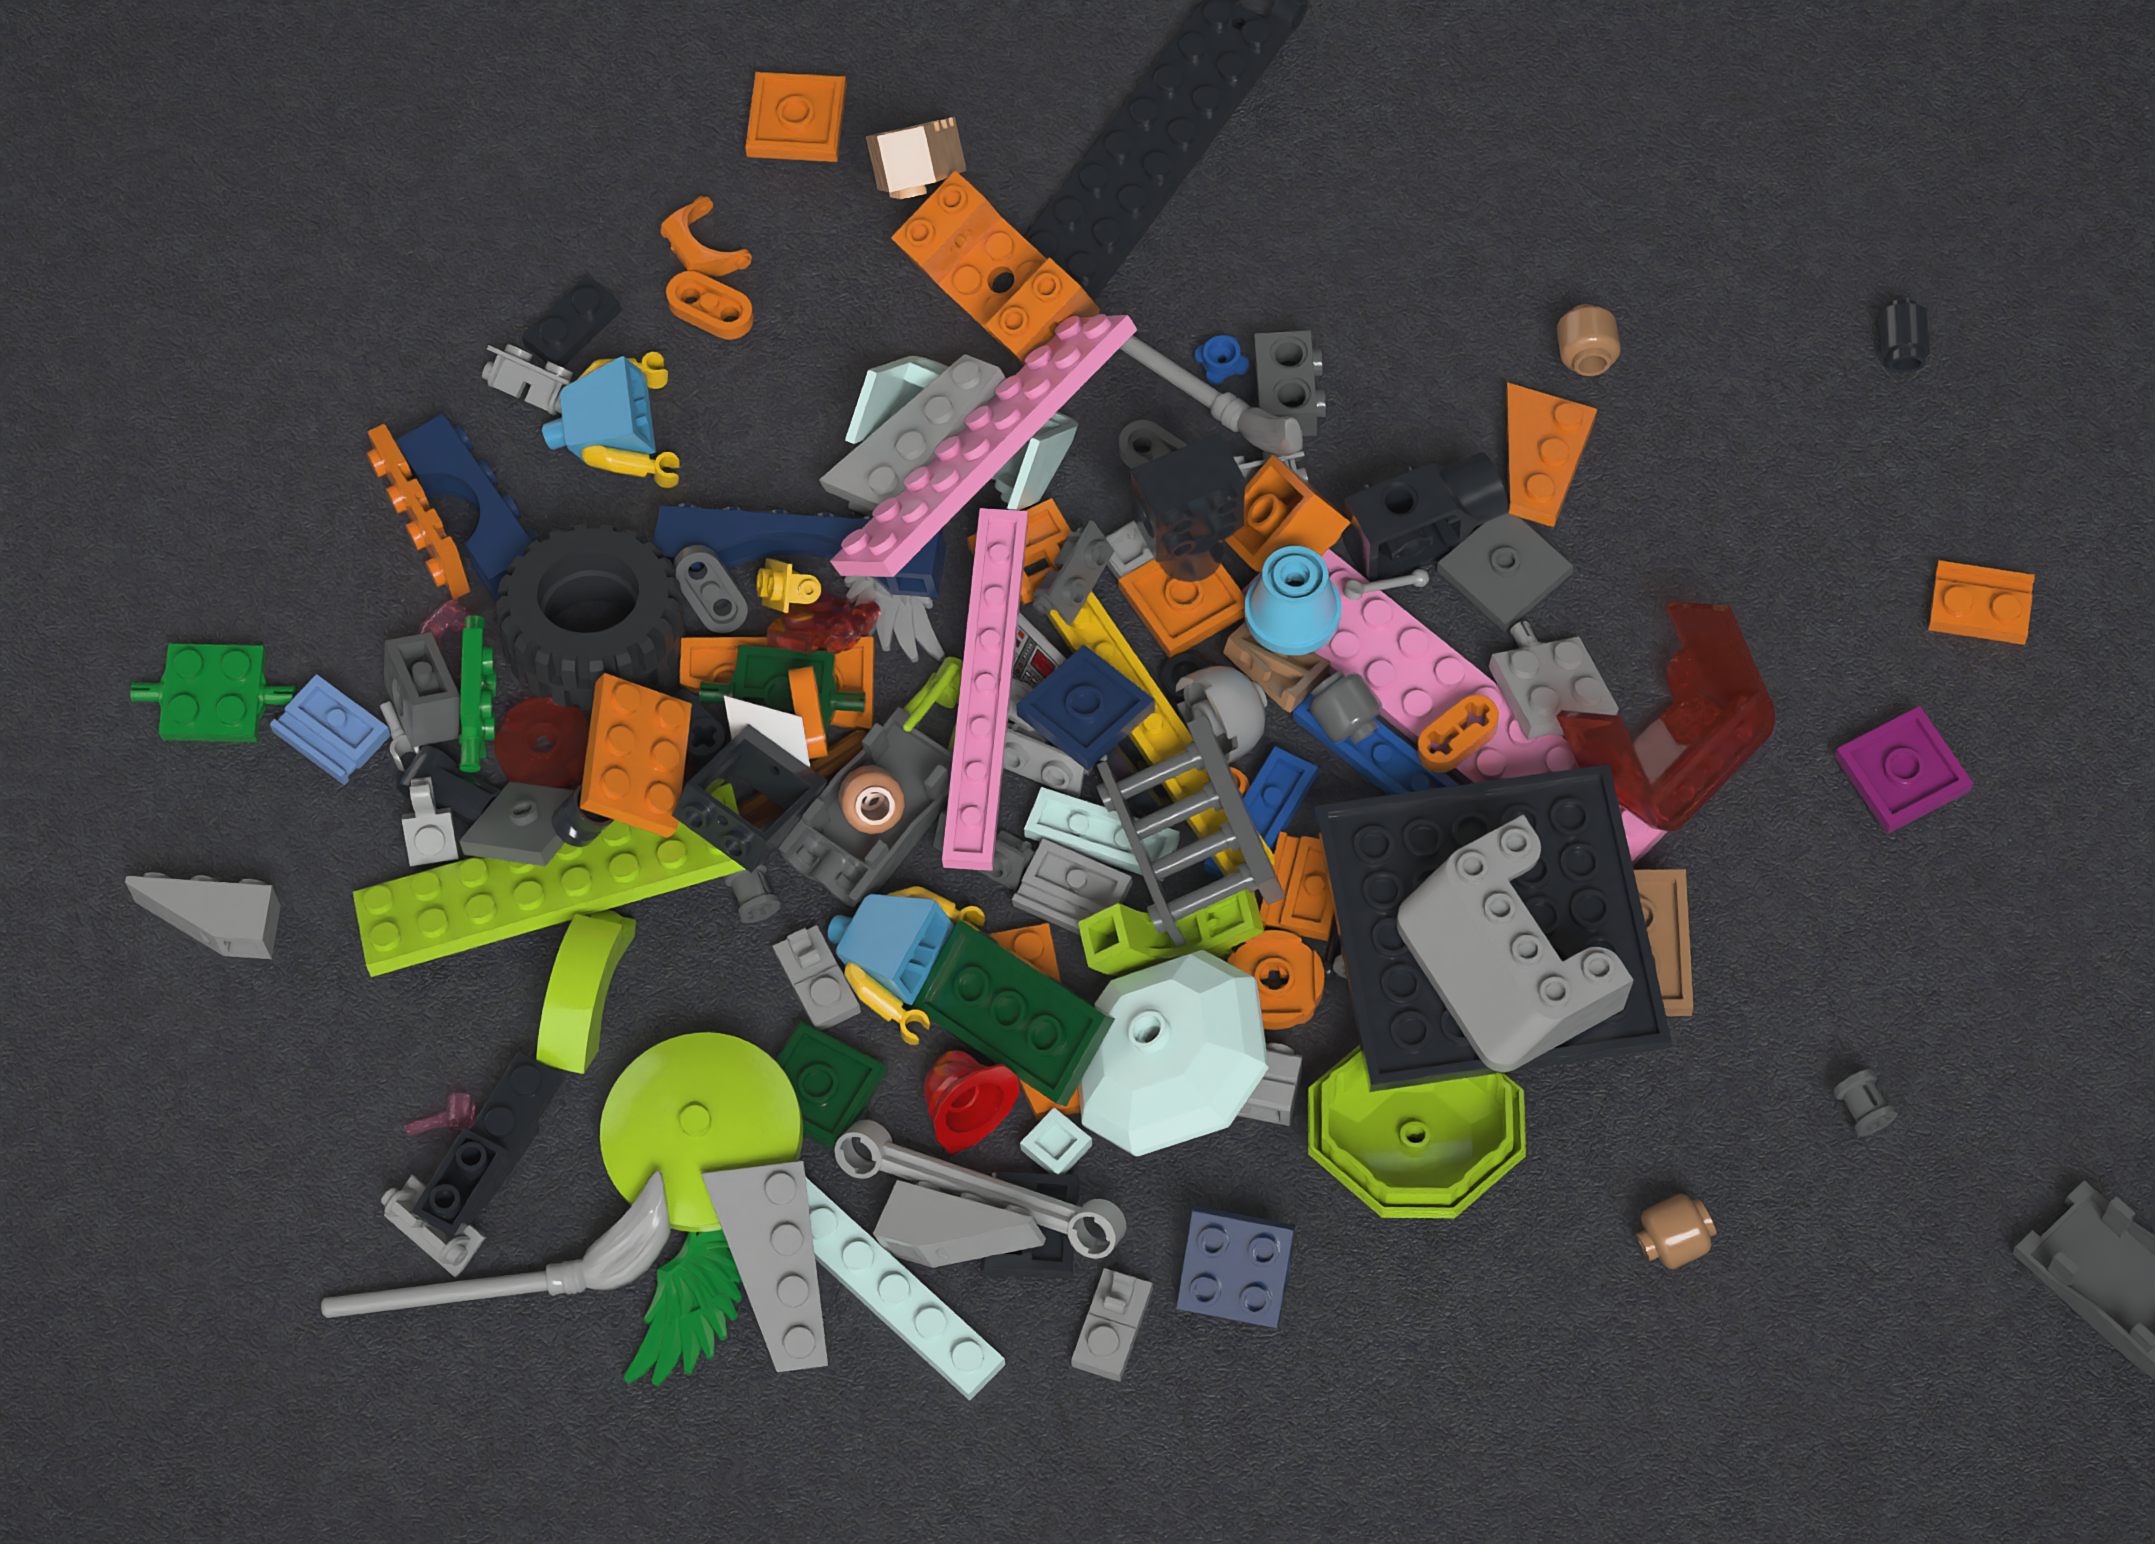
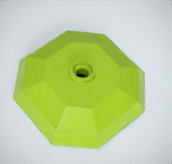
[1308,1045,1526,1218]

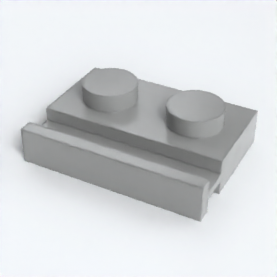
[1012,838,1133,935]

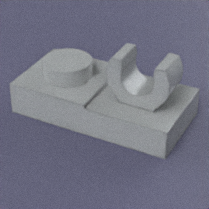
[772,925,861,1031]
[1071,1268,1153,1382]

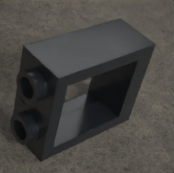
[672,724,827,873]

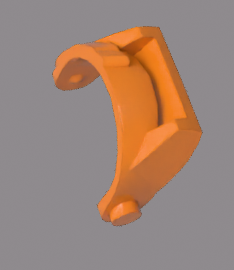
[661,196,752,276]

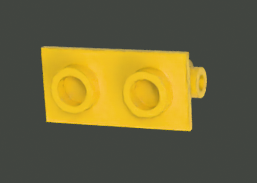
[756,558,821,613]

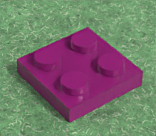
[1835,706,1973,834]

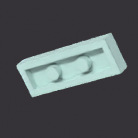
[1024,787,1180,882]

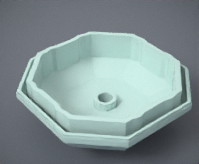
[1078,950,1269,1156]

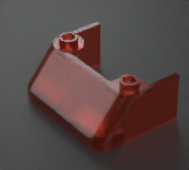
[1556,601,1775,831]

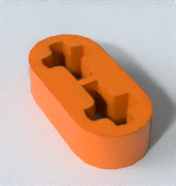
[788,666,828,759]
[1417,695,1499,773]

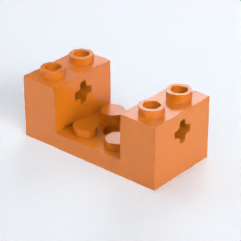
[891,170,1100,366]

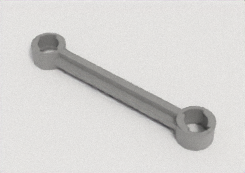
[835,1120,1126,1259]

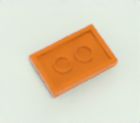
[580,673,692,838]

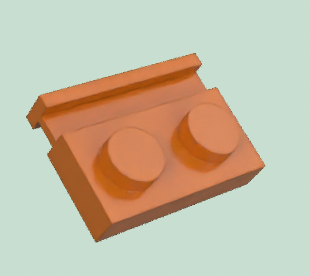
[1928,560,2035,645]
[1260,831,1335,941]

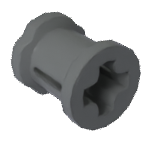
[723,861,780,923]
[1833,1069,1898,1136]

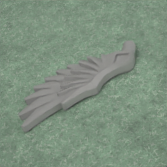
[844,501,945,662]

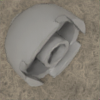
[1176,666,1267,764]

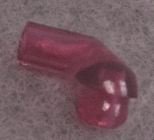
[418,600,471,648]

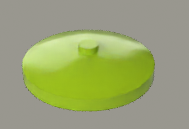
[600,1032,803,1232]

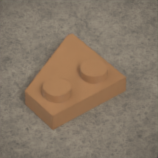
[1223,621,1331,713]

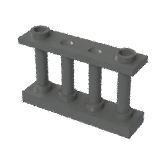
[1096,715,1286,947]

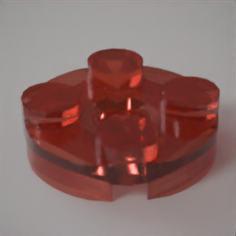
[494,697,590,789]

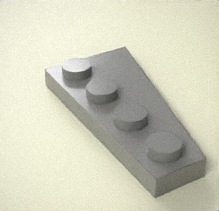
[819,354,1006,511]

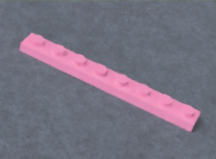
[942,508,1028,871]

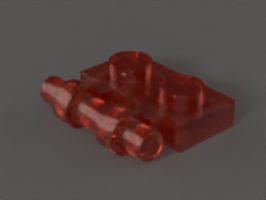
[767,591,881,654]

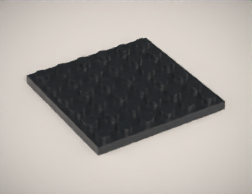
[1315,764,1672,1092]

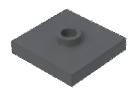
[1437,512,1573,632]
[459,782,575,866]

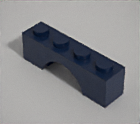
[395,413,541,601]

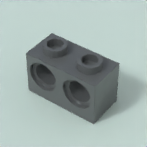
[1254,330,1326,436]

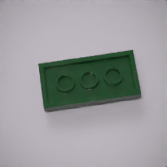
[912,919,1115,1106]

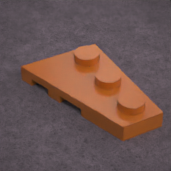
[1506,382,1597,527]

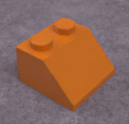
[1224,454,1351,572]

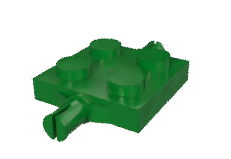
[459,615,498,773]
[130,643,297,742]

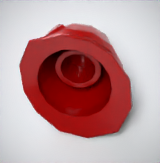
[923,1050,1020,1155]

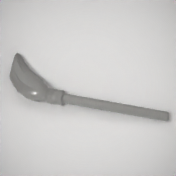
[1094,312,1303,456]
[321,1171,671,1318]

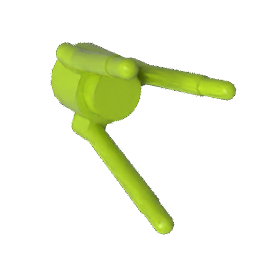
[903,657,963,752]

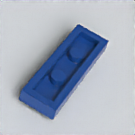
[1204,746,1318,879]

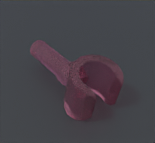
[405,1093,476,1136]

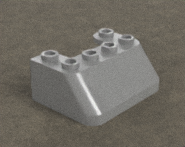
[1396,815,1634,1072]

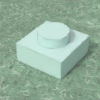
[1020,1108,1092,1175]

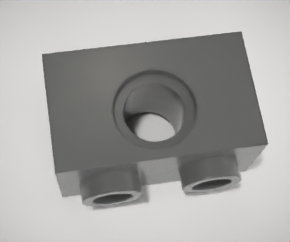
[384,632,460,747]

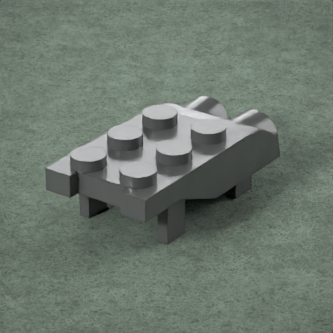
[778,707,954,907]
[2012,1180,2155,1379]

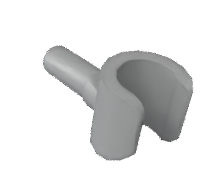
[380,702,420,771]

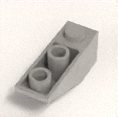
[125,872,281,959]
[873,1180,1046,1268]

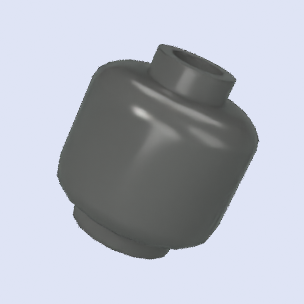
[1310,670,1382,745]

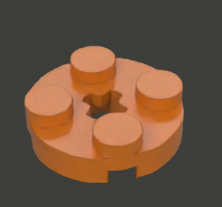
[1227,930,1324,1030]

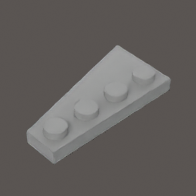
[701,1161,828,1373]

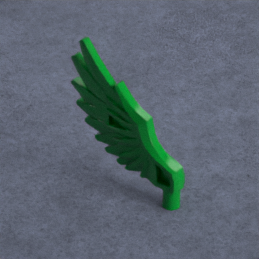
[623,1229,742,1387]

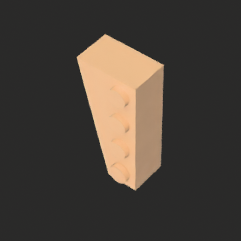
[866,117,967,199]

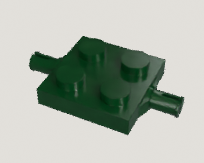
[699,645,866,748]

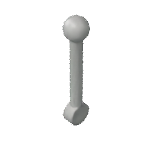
[1343,568,1429,600]

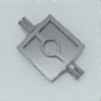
[1488,621,1619,758]

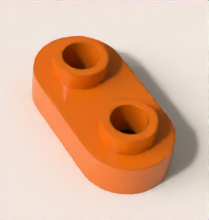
[666,271,754,340]

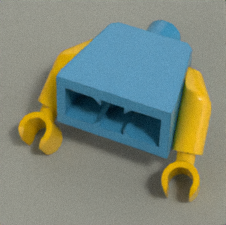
[542,352,680,488]
[828,886,985,1045]

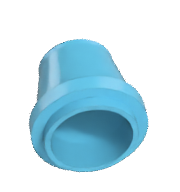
[1245,546,1342,655]

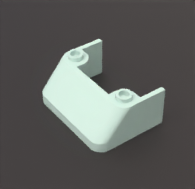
[845,356,1078,511]

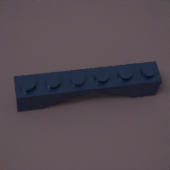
[653,503,947,598]

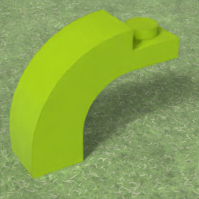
[1078,888,1264,977]
[536,910,636,1074]

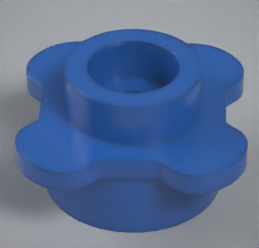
[1195,335,1249,385]

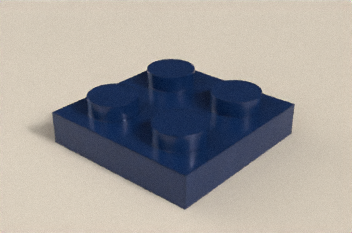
[1016,645,1155,771]

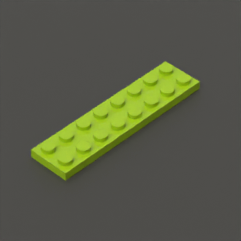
[353,783,746,977]

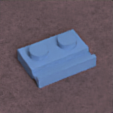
[270,674,391,785]

